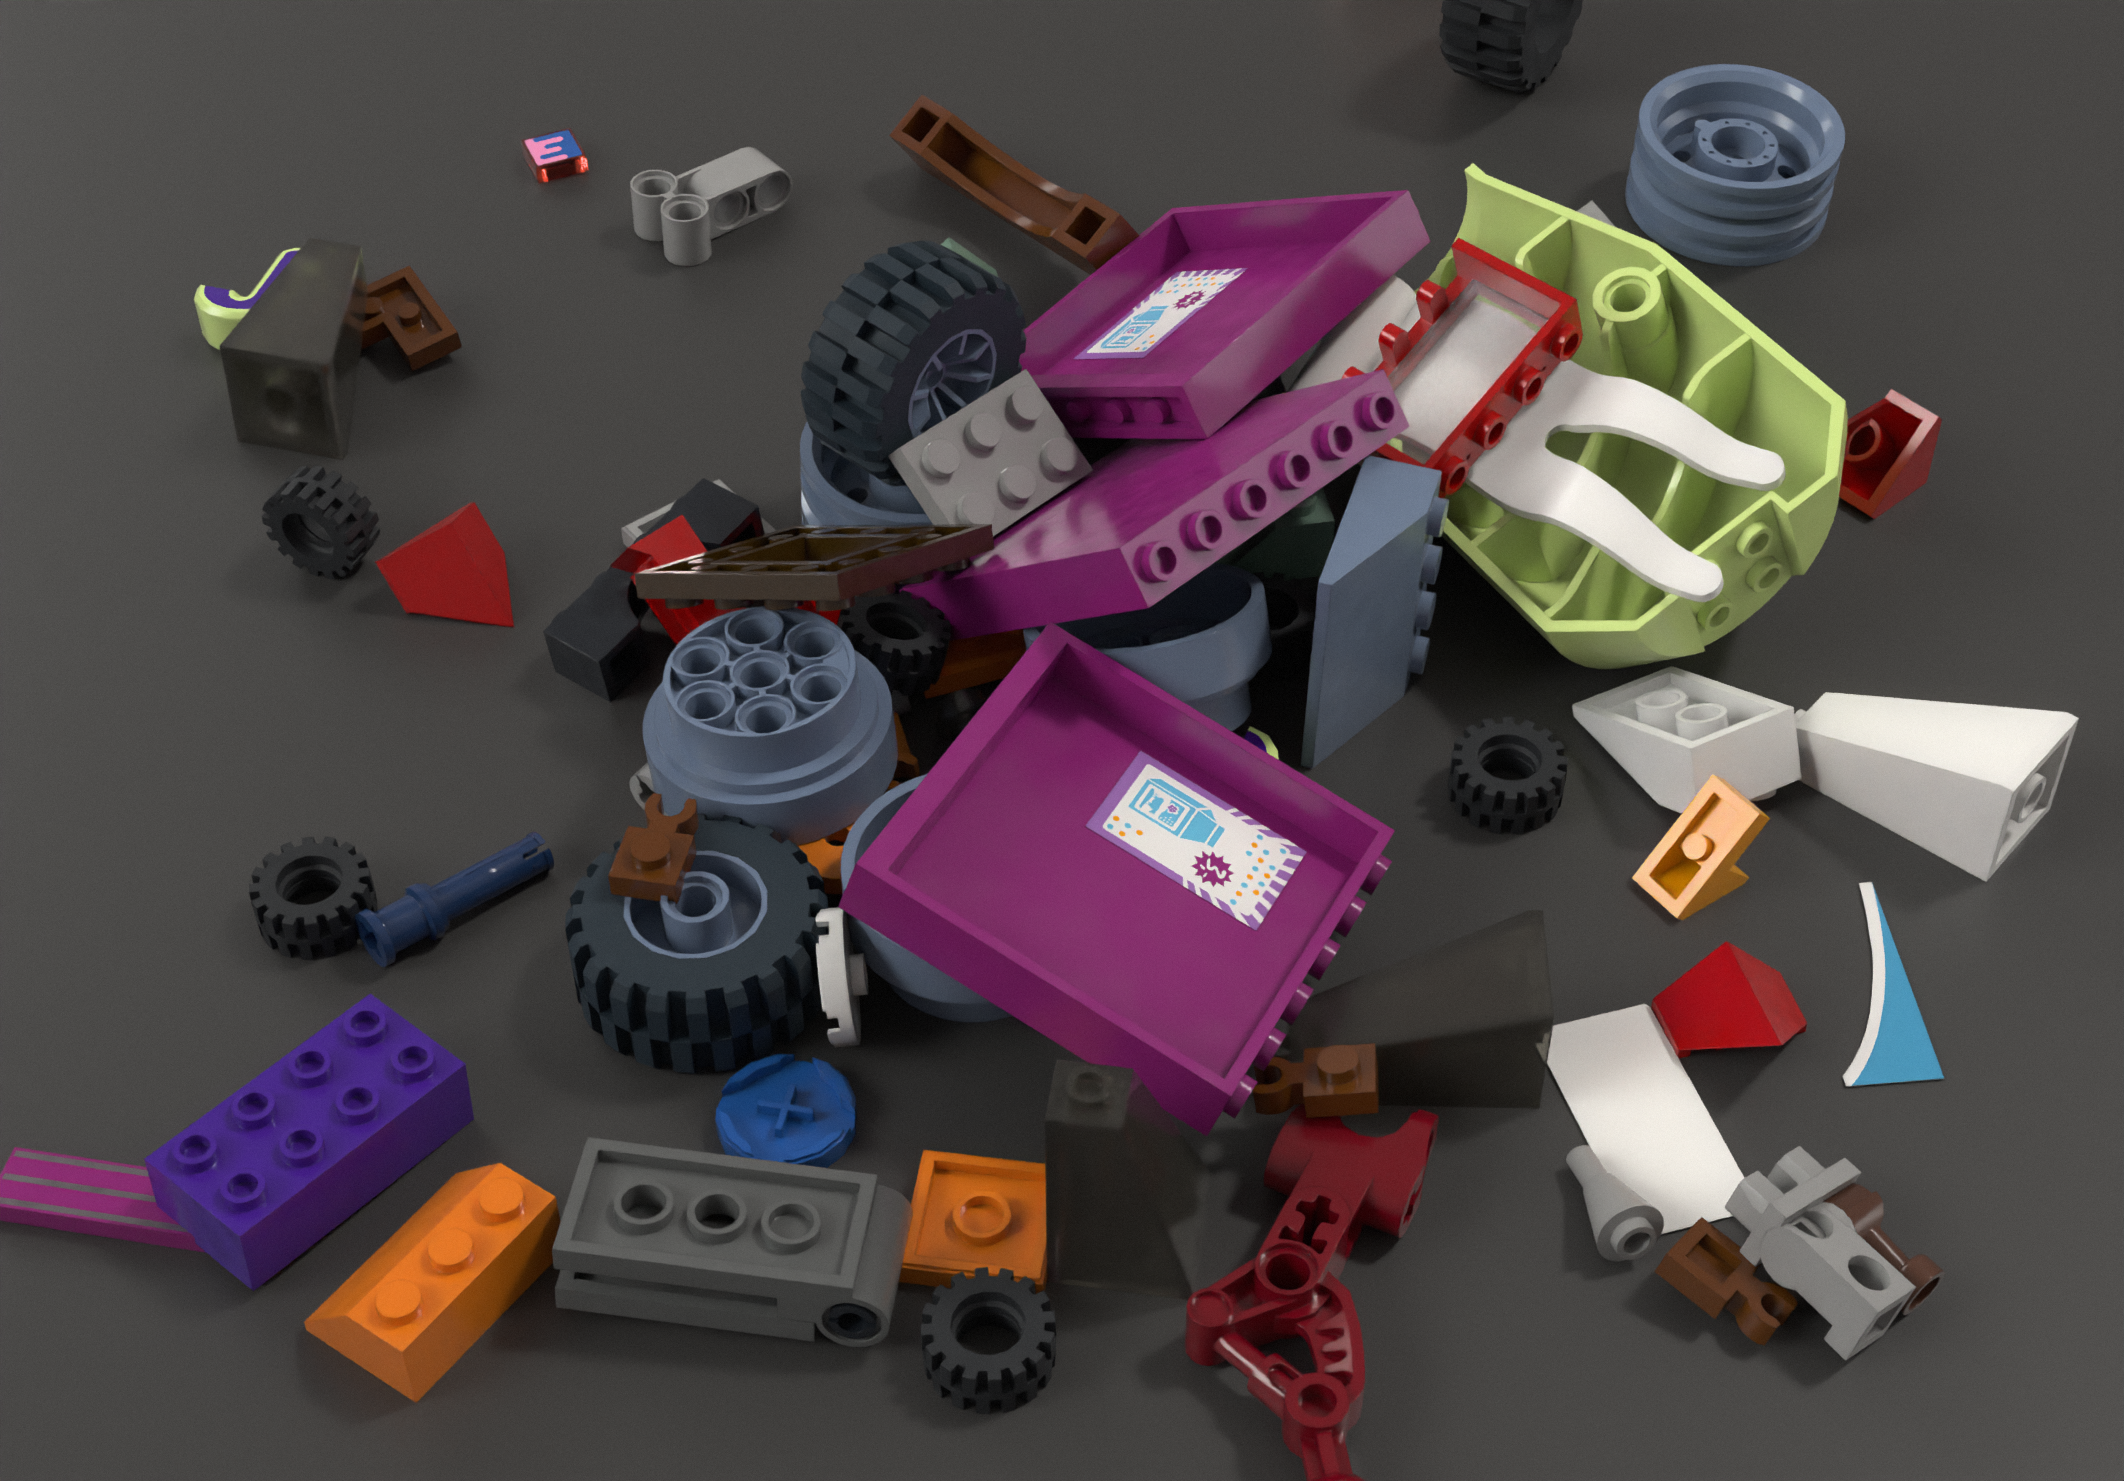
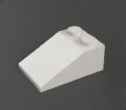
[1572,666,1802,814]

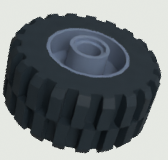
[800,240,1027,487]
[565,814,829,1074]

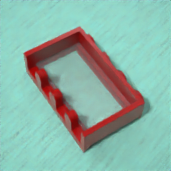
[1341,238,1583,498]

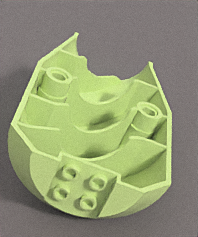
[1317,164,1848,669]

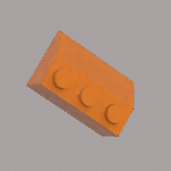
[304,1163,561,1403]

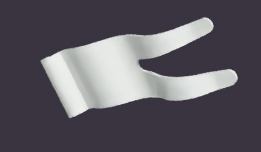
[1287,275,1786,602]

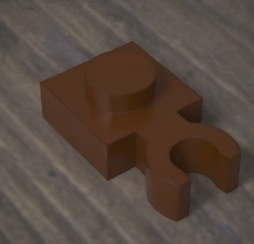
[608,793,699,904]
[1253,1043,1379,1118]
[1655,1217,1798,1346]

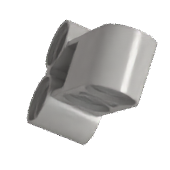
[630,147,793,266]

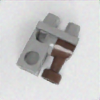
[1725,1146,1945,1361]

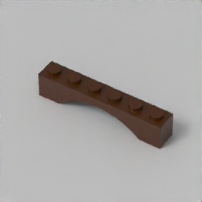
[889,95,1140,275]

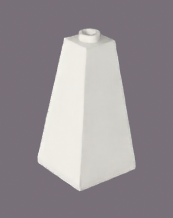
[1794,692,2079,882]

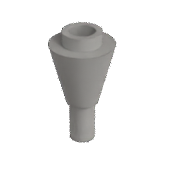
[1566,1145,1664,1261]

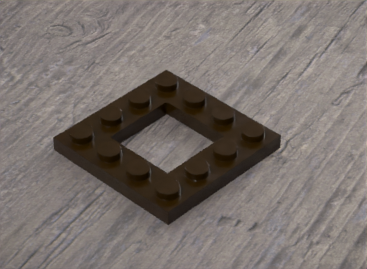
[635,524,994,611]

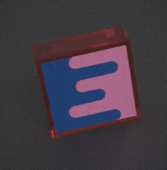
[521,128,588,183]

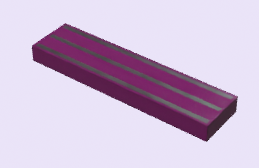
[0,1147,206,1253]

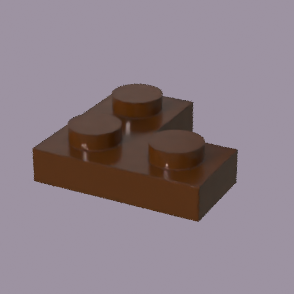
[310,265,462,371]

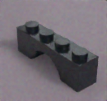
[543,478,765,702]

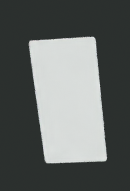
[1533,1004,1744,1235]

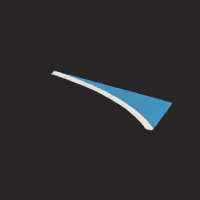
[1843,882,1944,1087]

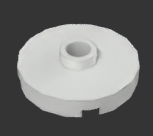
[816,907,868,1047]

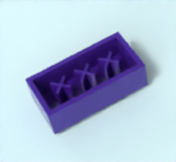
[144,994,474,1291]

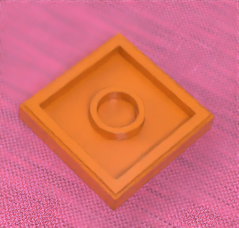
[899,1149,1065,1294]

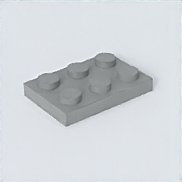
[888,369,1093,536]

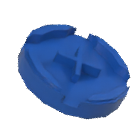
[715,1054,857,1168]

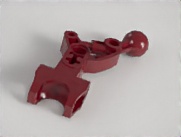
[1185,1104,1439,1481]

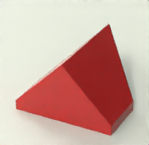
[1839,389,1942,519]
[375,502,514,628]
[1651,941,1808,1059]

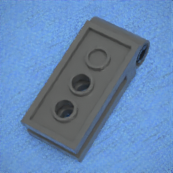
[552,1137,913,1347]

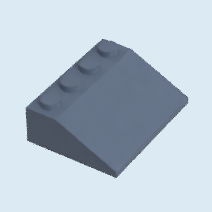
[1300,455,1449,769]

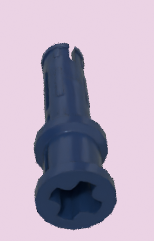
[355,831,554,967]

